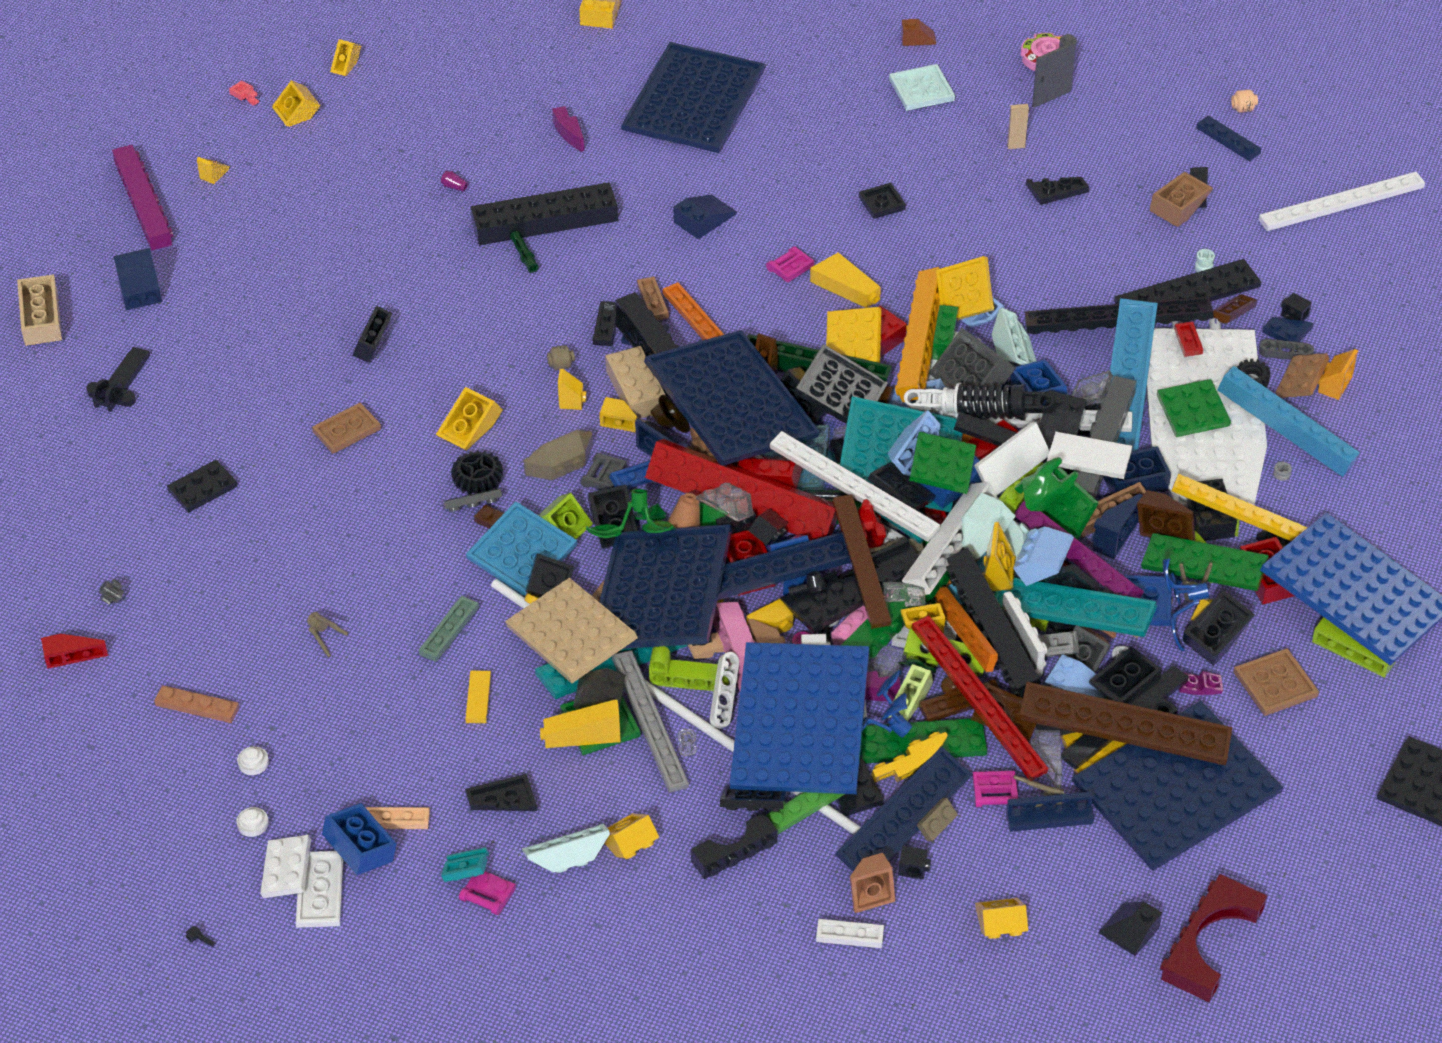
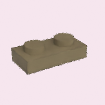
[917,798,958,842]

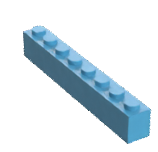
[1217,366,1360,477]

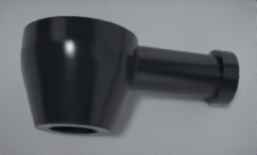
[788,571,827,597]
[1046,621,1076,635]

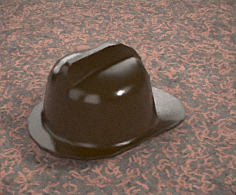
[650,395,690,433]

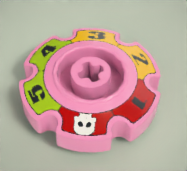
[1021,33,1062,71]

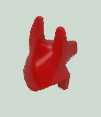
[857,499,886,548]

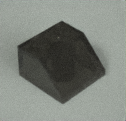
[573,668,626,709]

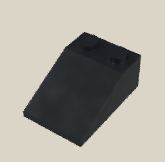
[780,367,825,424]
[1039,391,1087,445]
[588,485,638,549]
[1183,590,1255,666]
[1089,646,1162,703]

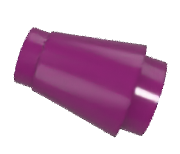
[441,170,468,192]

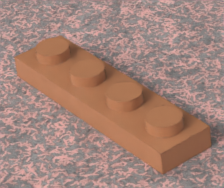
[154,685,239,723]

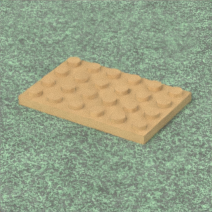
[505,578,637,683]

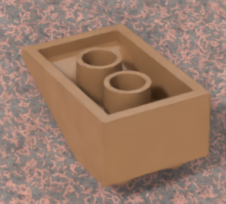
[1149,172,1213,227]

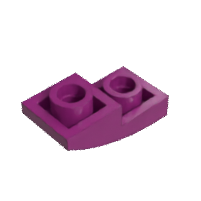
[1179,671,1223,695]

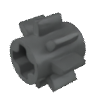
[99,579,124,605]

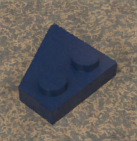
[1262,317,1313,342]

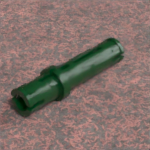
[510,231,539,273]

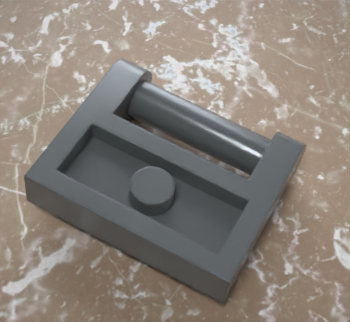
[580,453,627,490]

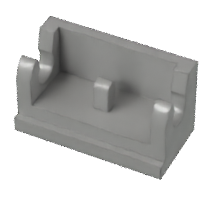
[1038,631,1079,657]

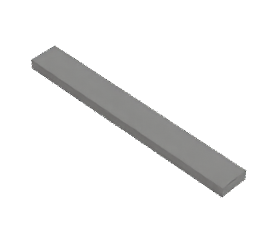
[612,650,689,793]

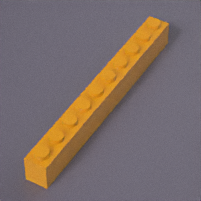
[895,267,940,403]

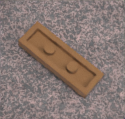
[637,276,669,320]

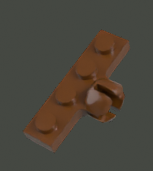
[919,676,999,721]

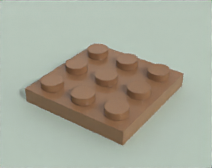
[1233,648,1319,716]

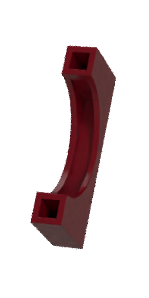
[1160,874,1268,1003]

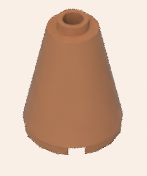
[667,493,700,528]

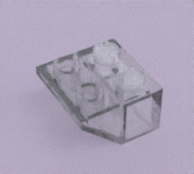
[696,483,753,522]

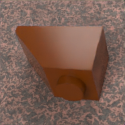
[901,19,936,46]

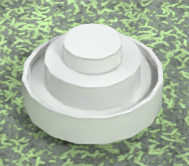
[237,746,269,775]
[236,807,269,837]

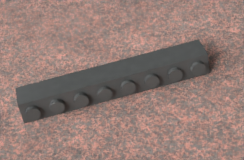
[1074,376,1136,498]

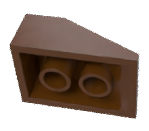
[1137,490,1195,541]

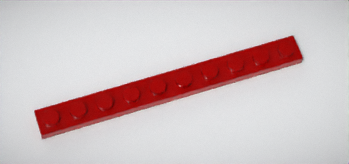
[911,615,1049,781]

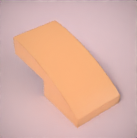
[688,632,724,659]

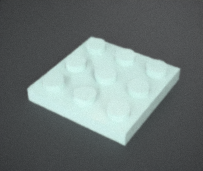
[889,64,955,111]

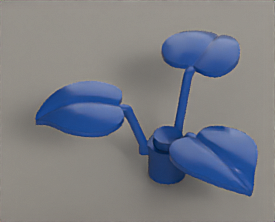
[1163,559,1210,651]
[862,669,912,738]

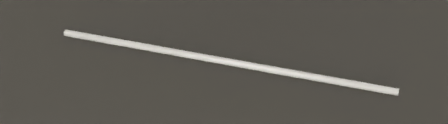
[491,579,861,835]

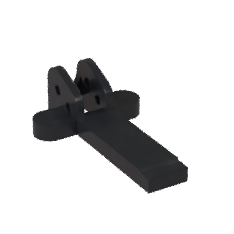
[86,347,150,412]

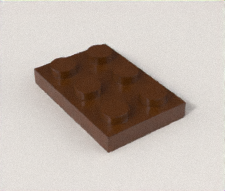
[971,683,1037,743]

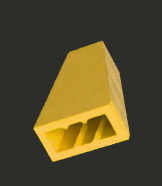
[810,252,881,308]
[540,700,621,748]

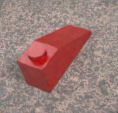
[41,634,108,669]

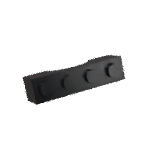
[691,813,777,879]

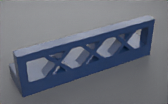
[1006,792,1094,832]

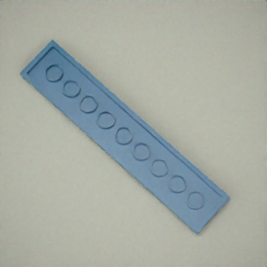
[1109,298,1158,451]

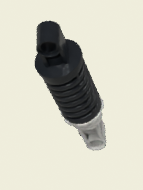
[904,383,1057,421]

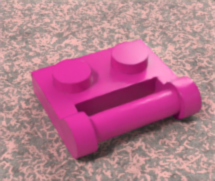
[766,246,814,283]
[972,771,1018,807]
[459,871,516,915]

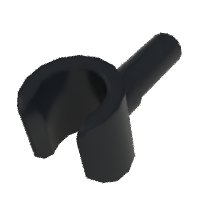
[185,926,216,947]

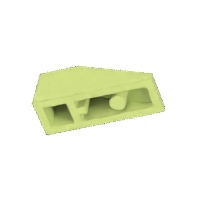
[887,664,933,721]

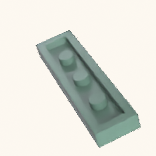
[419,595,479,662]

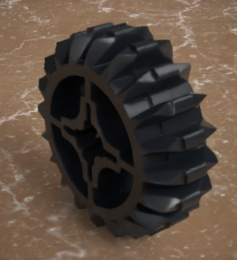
[451,450,504,495]

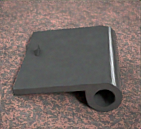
[1032,34,1077,108]

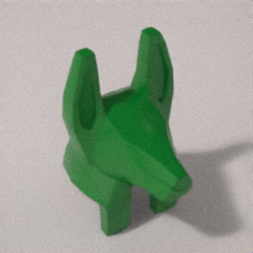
[1015,457,1078,512]

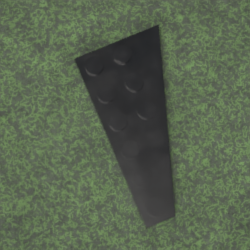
[780,561,909,634]

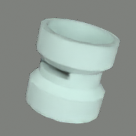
[1195,249,1215,272]

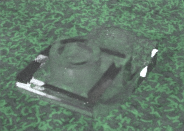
[883,582,925,607]

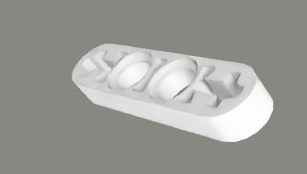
[710,652,739,729]

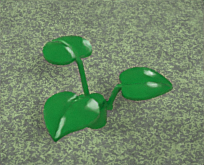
[586,489,675,538]

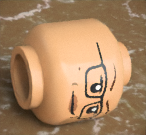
[1231,89,1258,113]

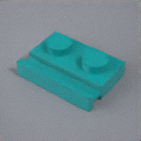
[441,847,489,882]

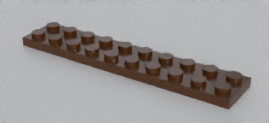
[1019,682,1232,765]

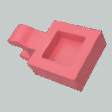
[229,80,259,105]

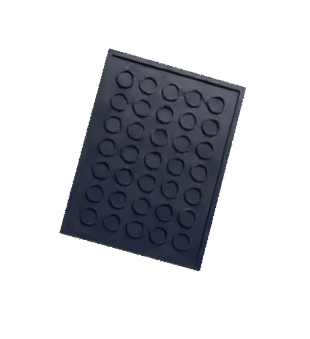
[621,42,765,153]
[644,330,820,466]
[599,524,732,649]
[1072,701,1283,871]

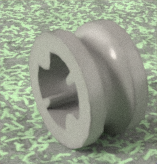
[1273,462,1292,481]

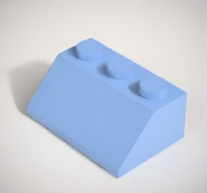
[1013,526,1074,586]

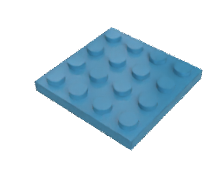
[466,501,577,596]

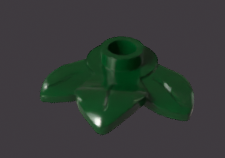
[898,658,936,674]

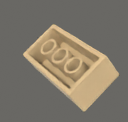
[17,274,62,346]
[605,346,666,419]

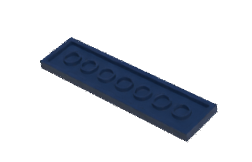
[718,532,851,600]
[835,746,973,871]

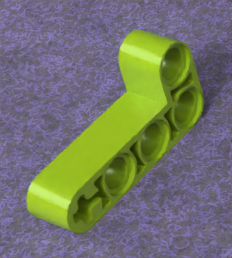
[649,646,730,691]

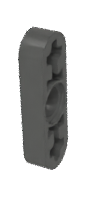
[1259,339,1314,360]

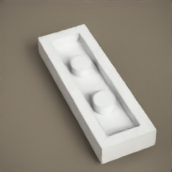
[816,919,884,948]

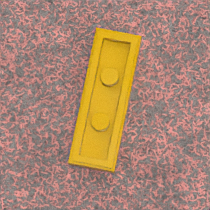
[465,671,491,723]

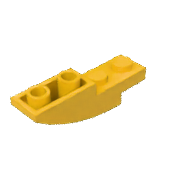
[871,732,948,782]

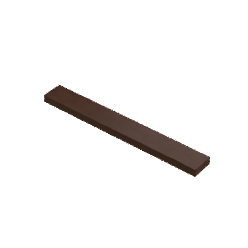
[833,494,891,629]

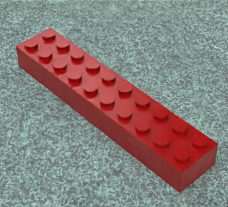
[645,439,837,540]

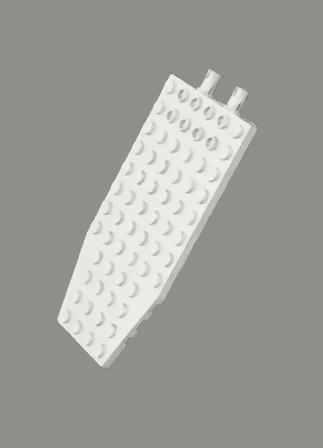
[1146,318,1267,508]

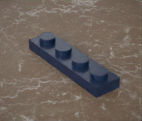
[1196,115,1262,162]

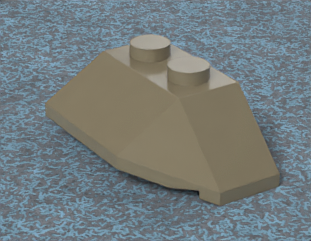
[523,430,593,480]

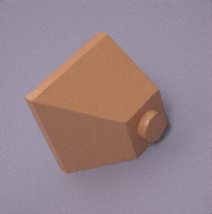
[850,853,895,913]

